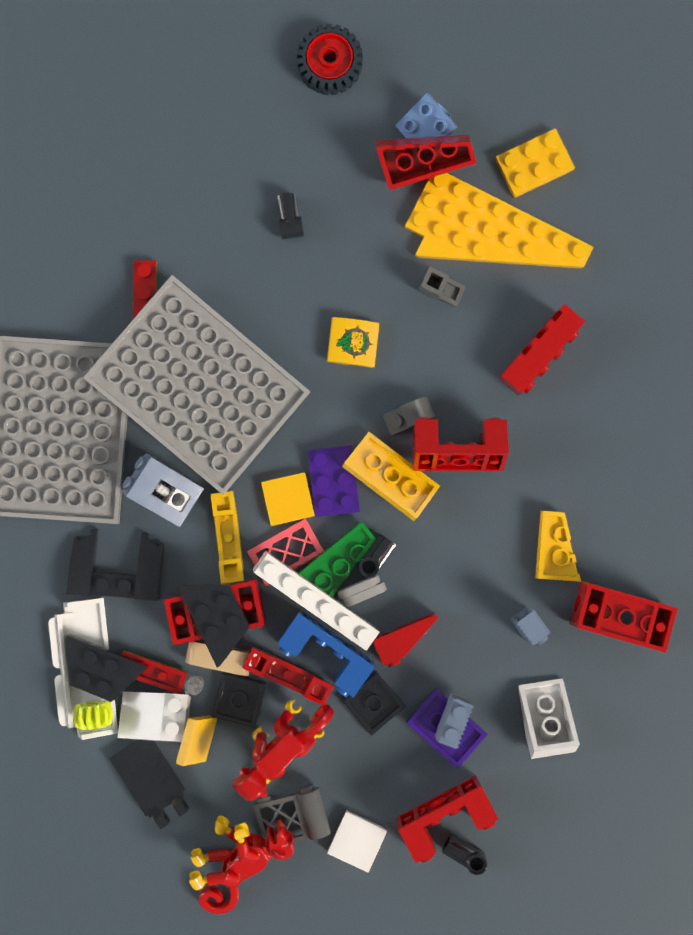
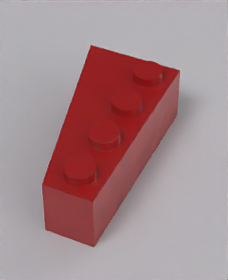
[376,135,477,190]
[499,304,586,396]

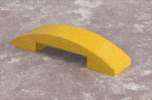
[211,491,244,584]

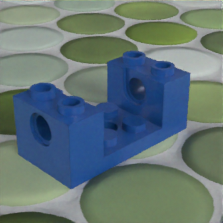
[277,609,375,698]

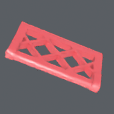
[247,519,324,586]

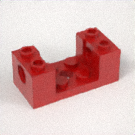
[412,417,509,472]
[164,578,267,645]
[569,581,678,653]
[396,775,499,863]

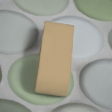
[185,640,250,676]

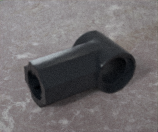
[277,192,304,240]
[357,534,396,577]
[442,834,487,875]

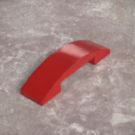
[242,647,334,705]

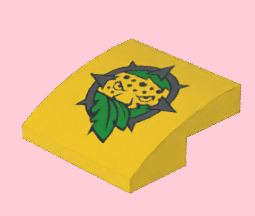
[327,317,380,368]

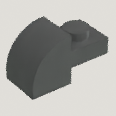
[418,266,466,307]
[383,396,436,436]

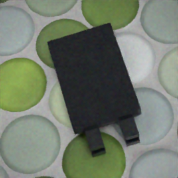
[109,740,189,830]

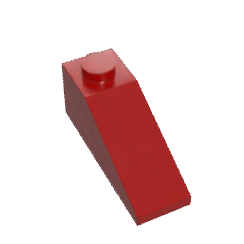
[373,613,438,667]

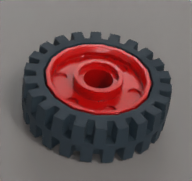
[297,24,363,95]

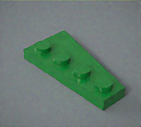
[297,521,376,597]

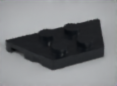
[178,584,250,667]
[65,634,149,702]

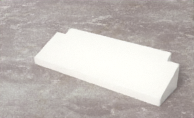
[48,598,118,740]

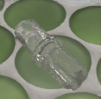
[185,675,204,696]

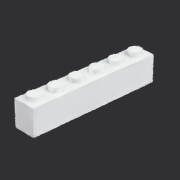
[253,551,379,651]

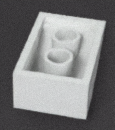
[518,678,580,759]
[117,692,191,743]

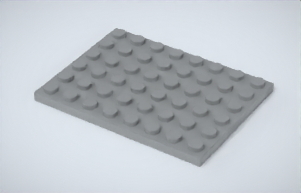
[83,275,310,495]
[0,336,128,524]

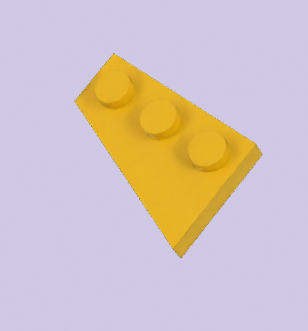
[535,511,581,582]

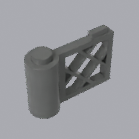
[254,784,331,843]

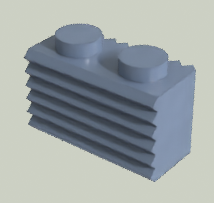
[510,607,551,646]
[435,694,474,749]

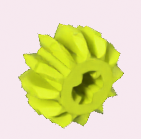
[73,700,113,730]

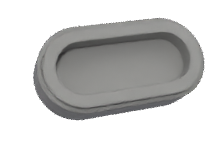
[337,574,381,600]
[342,581,387,607]

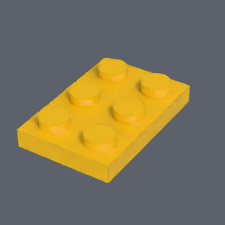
[495,128,575,198]

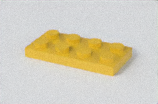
[342,432,440,521]

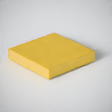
[261,472,315,526]
[176,715,217,766]

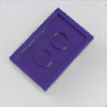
[308,445,360,517]
[406,688,488,769]

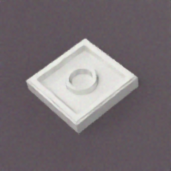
[327,810,387,873]

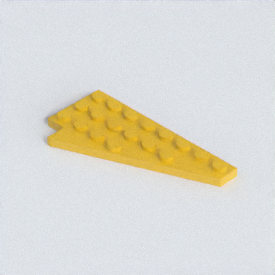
[405,173,594,269]

